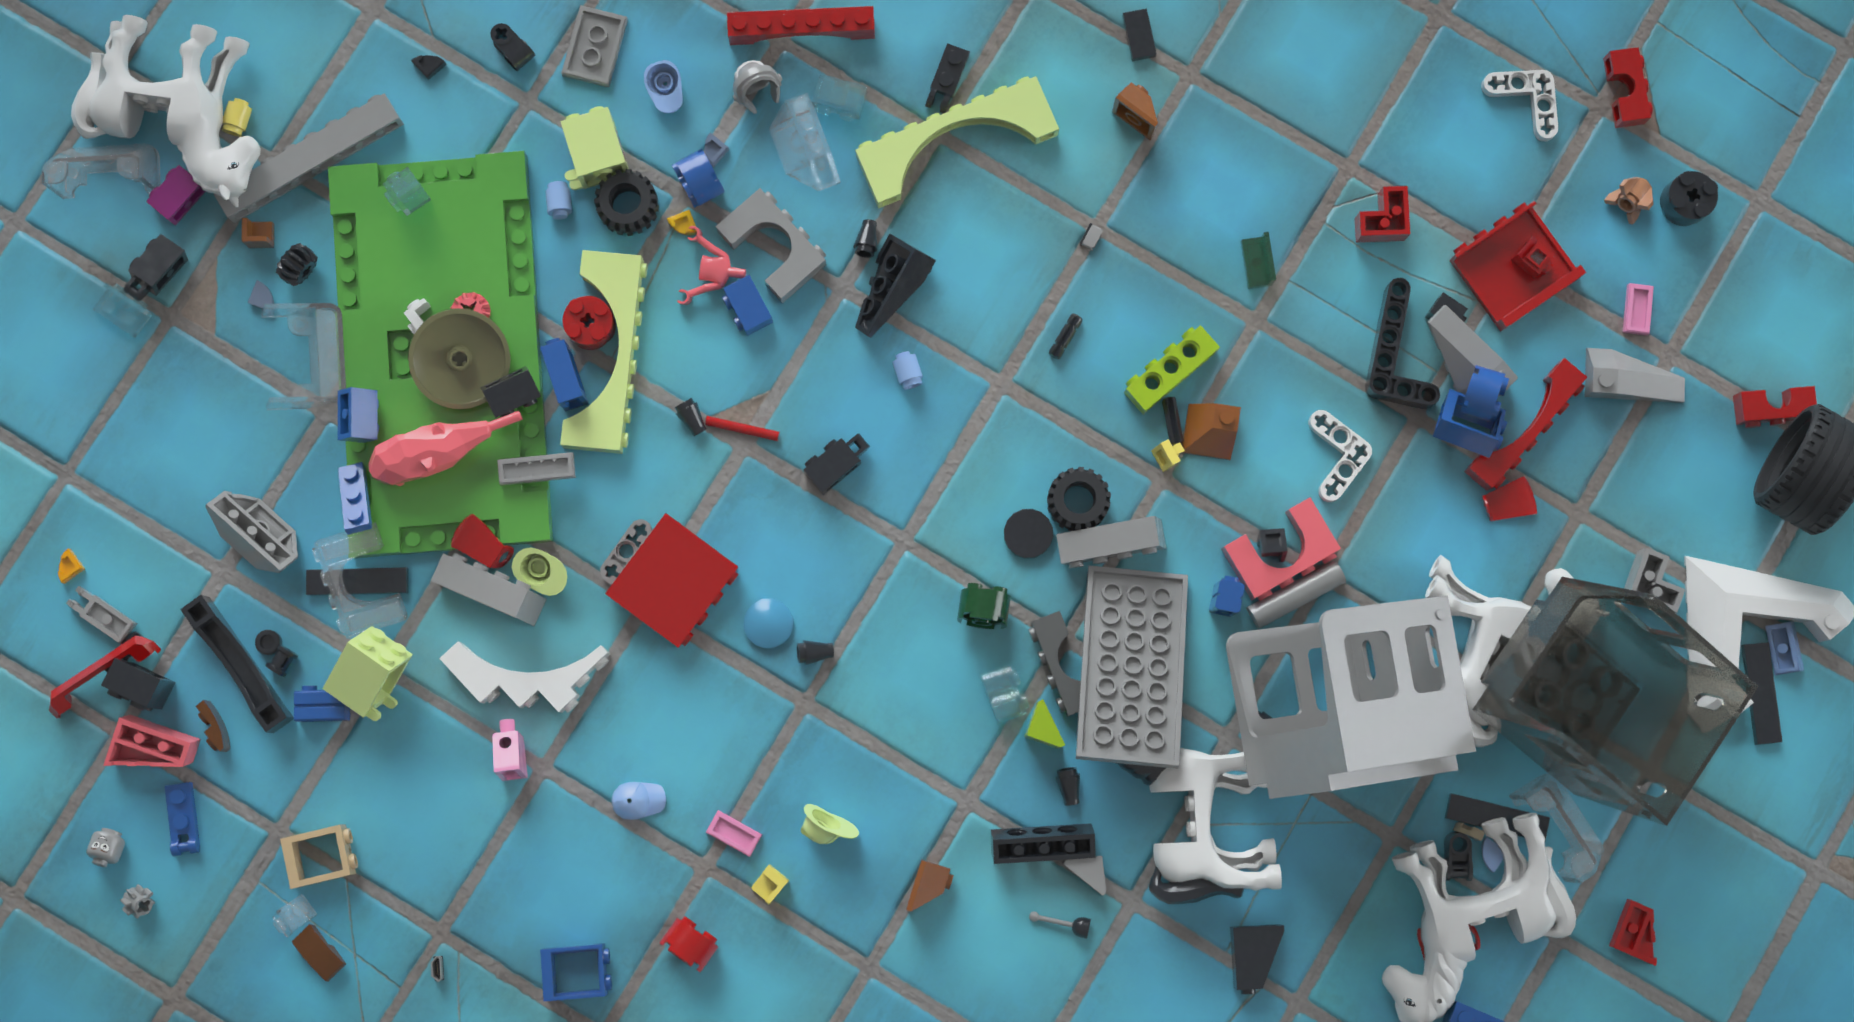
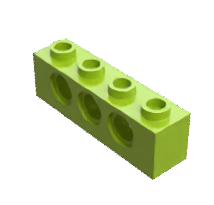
[1124,325,1220,415]

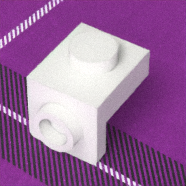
[404,298,431,334]

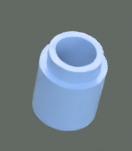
[545,181,572,220]
[892,351,923,390]

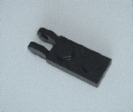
[925,43,970,113]

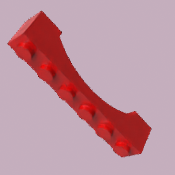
[727,6,875,45]
[1464,358,1587,491]

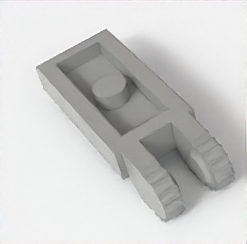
[66,586,138,644]

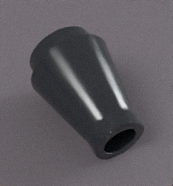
[853,219,877,258]
[674,398,707,436]
[796,640,834,665]
[1055,767,1080,806]

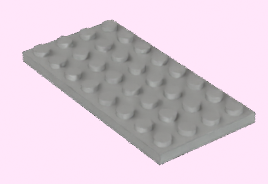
[1076,566,1188,769]

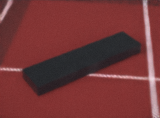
[306,567,408,595]
[1741,642,1783,745]
[1445,793,1550,841]

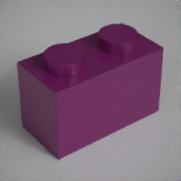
[146,165,206,226]

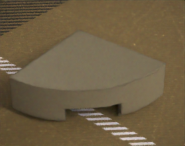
[1453,822,1485,841]

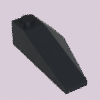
[855,234,936,338]

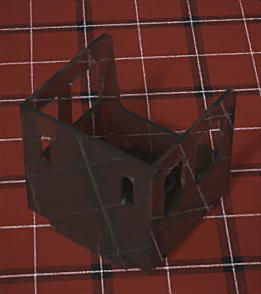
[1472,576,1759,826]

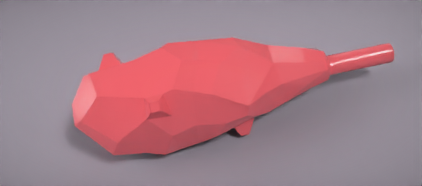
[369,411,523,486]

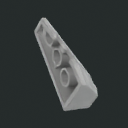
[1427,305,1518,397]
[1585,348,1685,403]

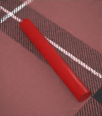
[705,416,780,441]

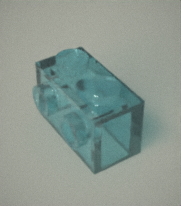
[383,167,431,216]

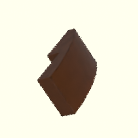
[195,700,231,752]
[291,924,346,982]

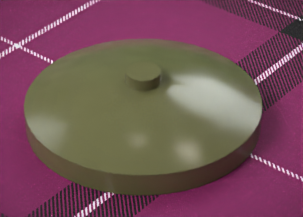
[408,308,510,409]

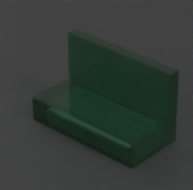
[1240,232,1276,289]

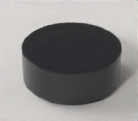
[255,630,282,655]

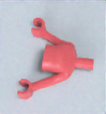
[677,226,746,305]

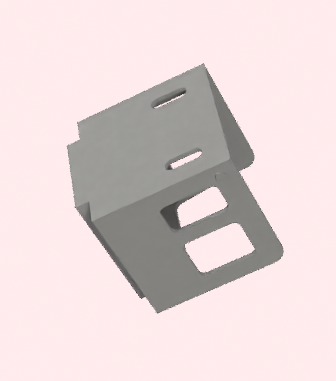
[1226,596,1476,799]

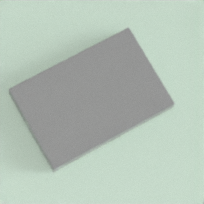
[561,5,628,87]

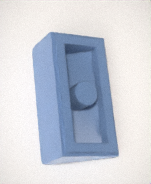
[1765,621,1804,675]

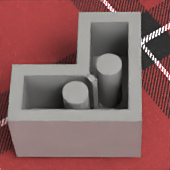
[1621,548,1685,615]

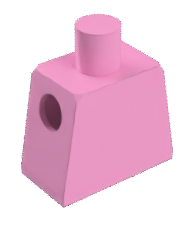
[492,719,528,781]

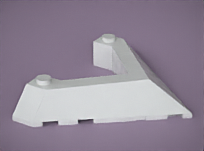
[1684,556,1854,735]

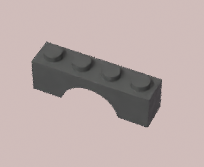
[1028,611,1080,717]

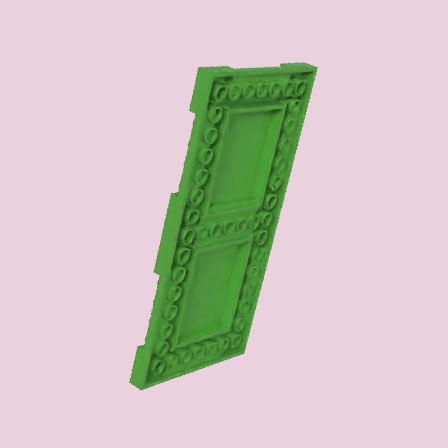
[328,151,553,558]

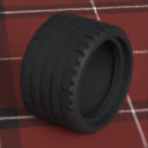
[1753,404,1854,535]

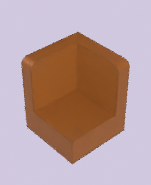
[242,218,274,248]

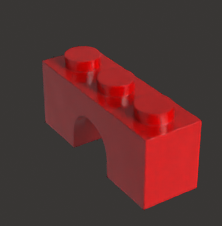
[1603,47,1653,128]
[1733,386,1817,428]

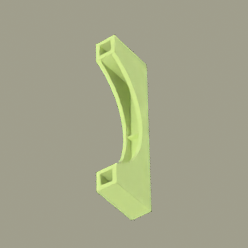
[855,76,1059,209]
[560,250,647,454]

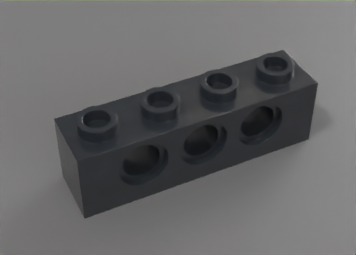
[991,823,1096,864]

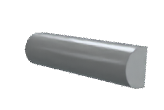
[1246,561,1346,629]

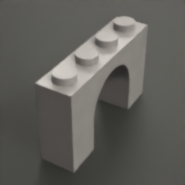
[716,188,826,304]

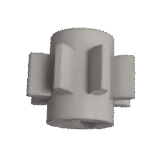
[120,884,155,919]

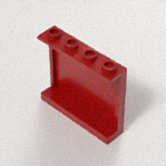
[1449,201,1586,332]
[605,513,739,648]

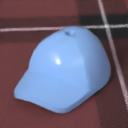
[644,60,683,113]
[612,782,666,820]

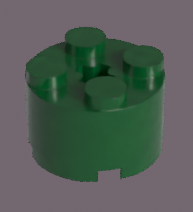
[957,583,1011,629]

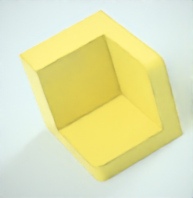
[751,864,789,905]

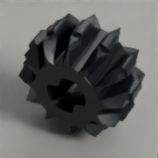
[276,243,318,286]

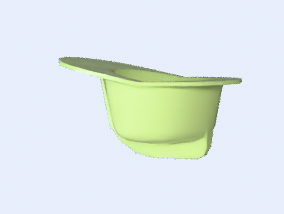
[512,547,568,596]
[801,804,859,844]

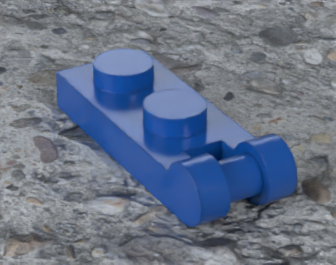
[165,782,200,856]

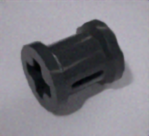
[265,644,298,677]

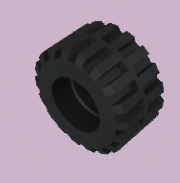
[594,169,659,236]
[1047,467,1111,531]

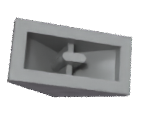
[1062,856,1106,896]

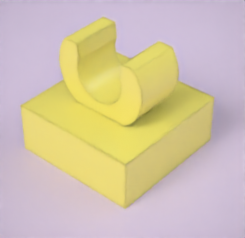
[1151,439,1185,472]

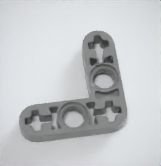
[600,519,653,585]

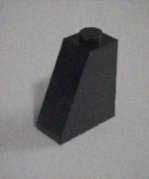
[1230,924,1285,994]

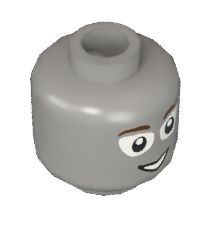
[86,828,125,868]

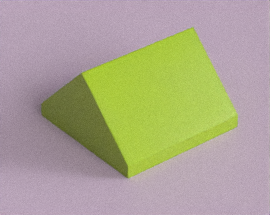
[1024,699,1065,749]

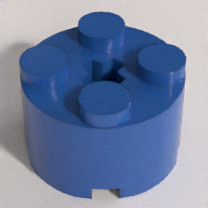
[672,149,725,208]
[1460,365,1509,422]

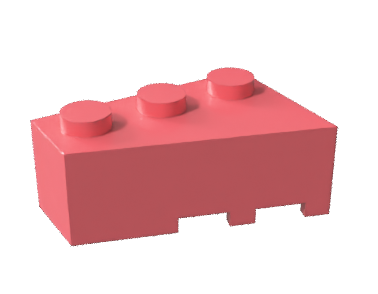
[103,714,201,767]

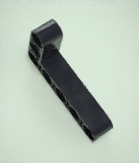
[1365,278,1440,409]

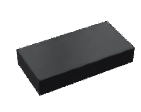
[1122,8,1157,61]

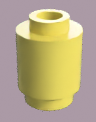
[222,98,252,137]

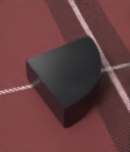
[411,55,447,80]

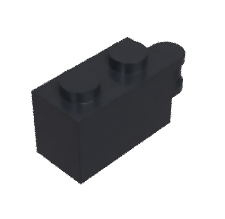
[124,234,188,302]
[803,433,870,495]

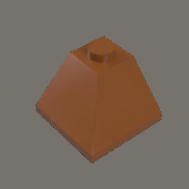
[1112,82,1158,140]
[1182,403,1241,460]
[906,859,954,911]

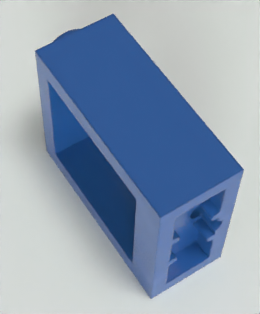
[540,338,589,412]
[1433,389,1507,458]
[540,943,612,1001]

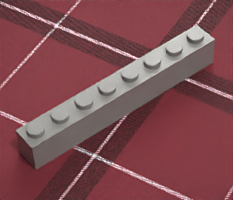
[213,93,404,223]

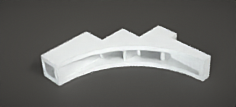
[439,641,610,713]

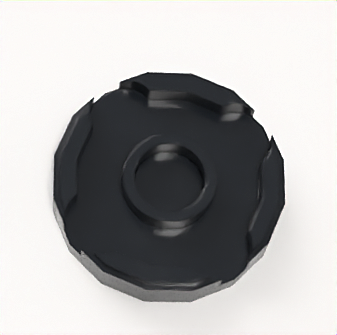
[1004,509,1053,559]

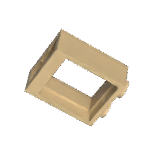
[280,824,358,889]

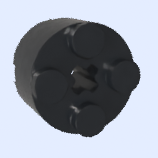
[1660,171,1718,226]

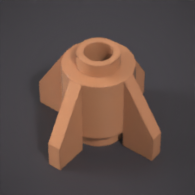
[1604,177,1654,224]

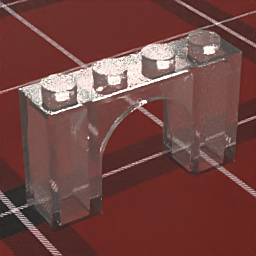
[312,522,408,639]

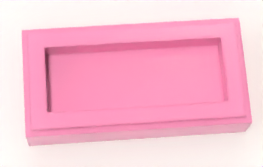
[1622,283,1654,336]
[706,810,762,857]

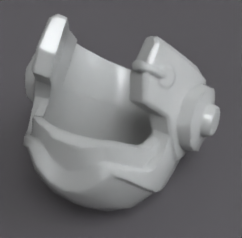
[732,60,783,114]

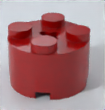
[563,296,616,350]
[659,916,718,973]

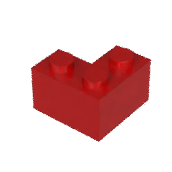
[1354,186,1410,243]

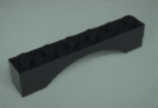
[180,595,294,733]

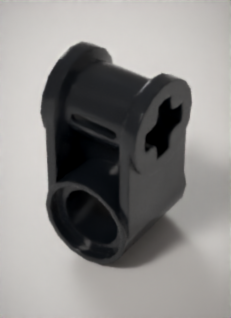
[490,23,536,71]
[1444,832,1473,881]

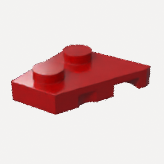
[1609,899,1657,966]

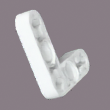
[1481,70,1558,142]
[1308,410,1372,502]

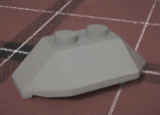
[206,491,298,573]

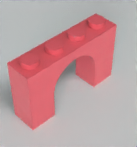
[1221,497,1341,601]

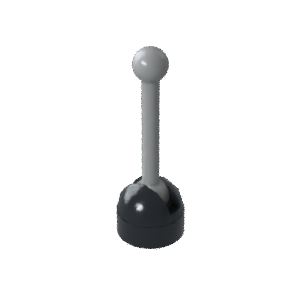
[1029,912,1091,939]

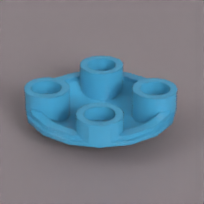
[744,599,793,648]

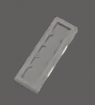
[497,452,576,486]

